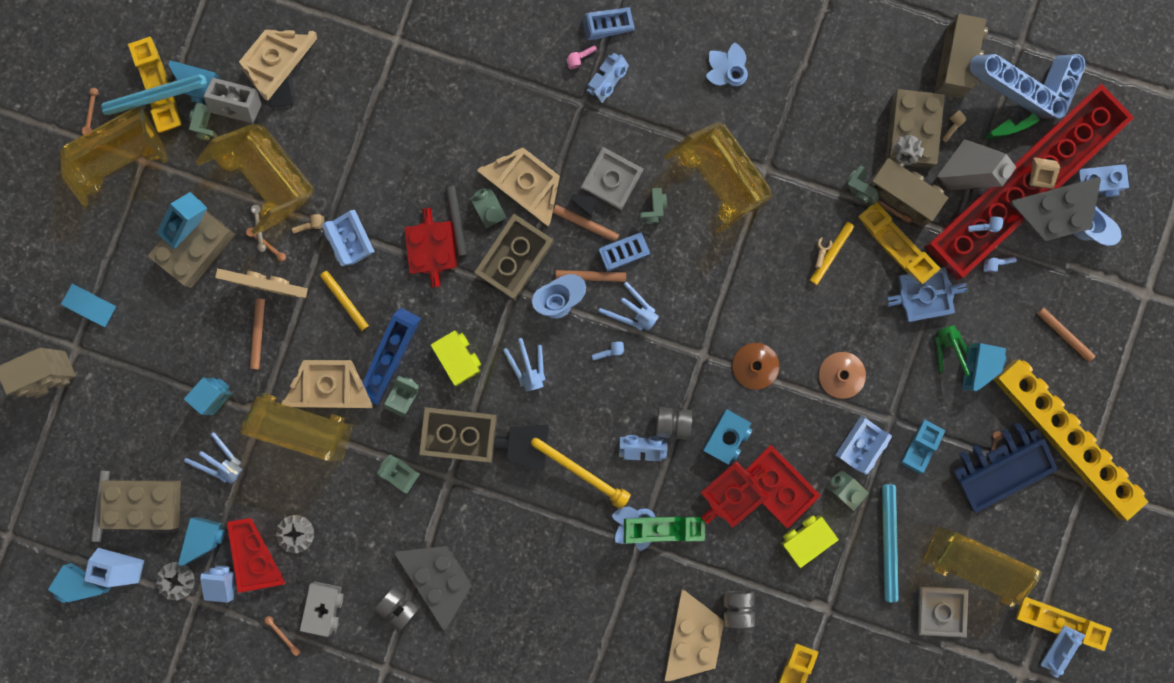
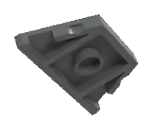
[1009,177,1101,242]
[395,545,472,631]

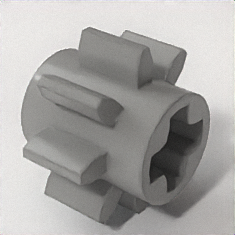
[892,135,924,165]

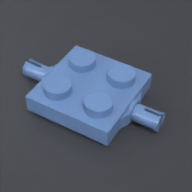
[886,267,967,322]

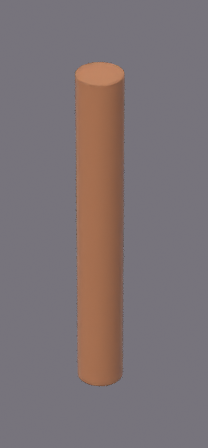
[553,204,620,242]
[556,270,626,282]
[250,299,265,369]
[1037,307,1095,362]

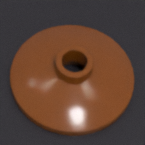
[732,343,779,390]

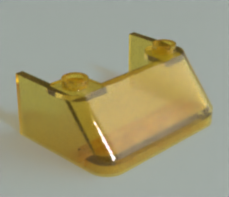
[60,106,168,207]
[664,122,772,234]
[195,124,314,235]
[239,393,354,461]
[923,527,1043,607]

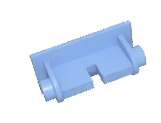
[586,53,629,103]
[619,435,667,461]
[1040,625,1085,678]

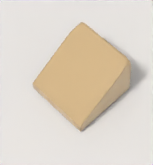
[1029,158,1060,189]

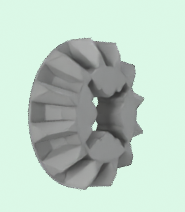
[275,515,314,553]
[156,562,195,601]

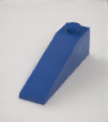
[363,308,422,406]

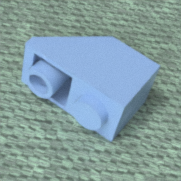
[84,548,144,587]
[200,566,236,603]

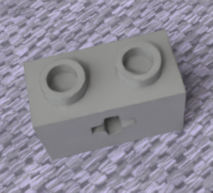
[204,77,261,124]
[300,581,344,637]

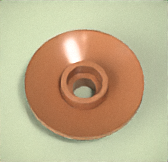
[819,352,866,399]

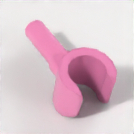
[567,45,597,69]

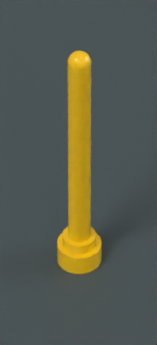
[531,438,630,510]

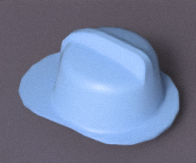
[1074,207,1121,246]
[532,274,586,319]

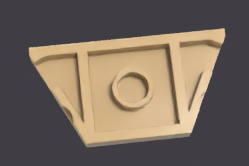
[239,30,317,101]
[477,148,560,227]
[215,268,308,298]
[281,360,373,408]
[664,589,724,681]

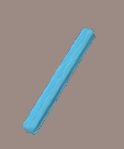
[101,74,207,115]
[882,484,898,602]

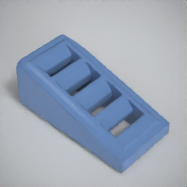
[582,7,635,40]
[598,232,650,272]

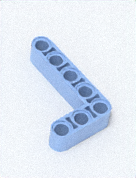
[970,54,1085,118]

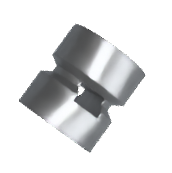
[656,407,692,440]
[374,587,419,632]
[723,591,755,628]

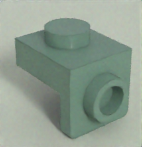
[189,102,218,141]
[848,165,880,205]
[470,188,507,229]
[639,188,667,224]
[384,376,419,418]
[377,455,420,493]
[826,470,869,511]

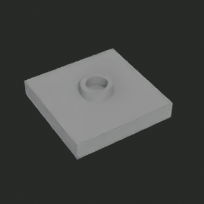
[580,147,644,211]
[917,586,968,638]

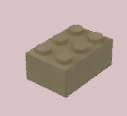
[934,13,988,99]
[885,89,945,169]
[867,158,948,227]
[148,210,236,288]
[474,214,554,301]
[0,348,76,398]
[419,407,498,463]
[100,480,181,530]

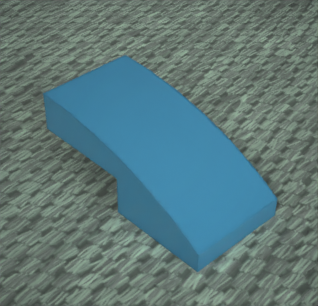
[61,283,116,327]
[900,419,945,475]

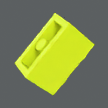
[431,331,481,386]
[781,515,838,568]

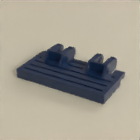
[954,423,1058,513]

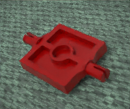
[404,208,457,288]
[701,461,769,528]

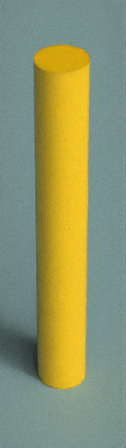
[809,222,855,285]
[320,271,369,332]

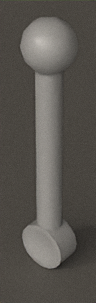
[251,205,266,252]

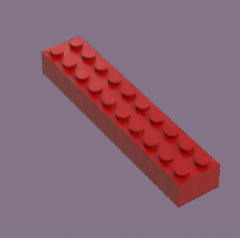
[924,83,1134,281]

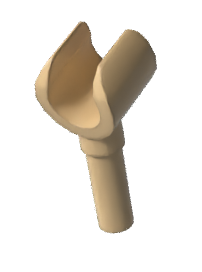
[942,110,966,143]
[292,214,324,233]
[815,238,832,269]

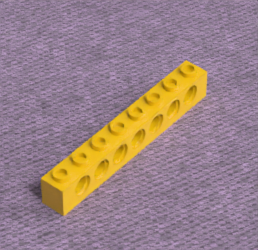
[993,359,1148,521]

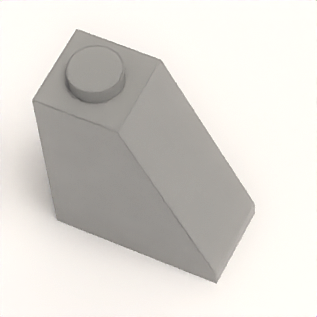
[937,139,1016,190]

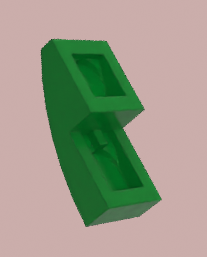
[984,113,1040,140]

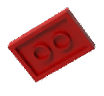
[745,445,821,529]

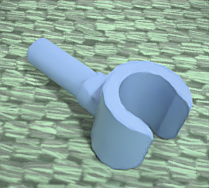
[968,217,1003,232]
[984,256,1017,272]
[592,342,624,360]

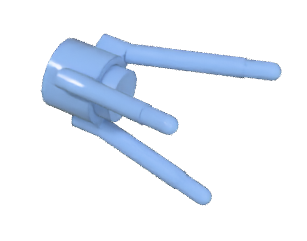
[598,282,659,331]
[503,338,545,392]
[184,432,243,484]

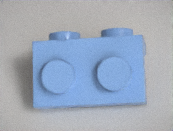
[1078,165,1129,197]
[322,210,375,266]
[835,416,892,475]

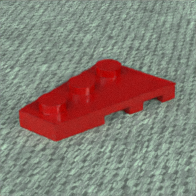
[227,518,286,593]

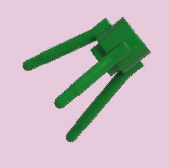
[934,325,970,376]

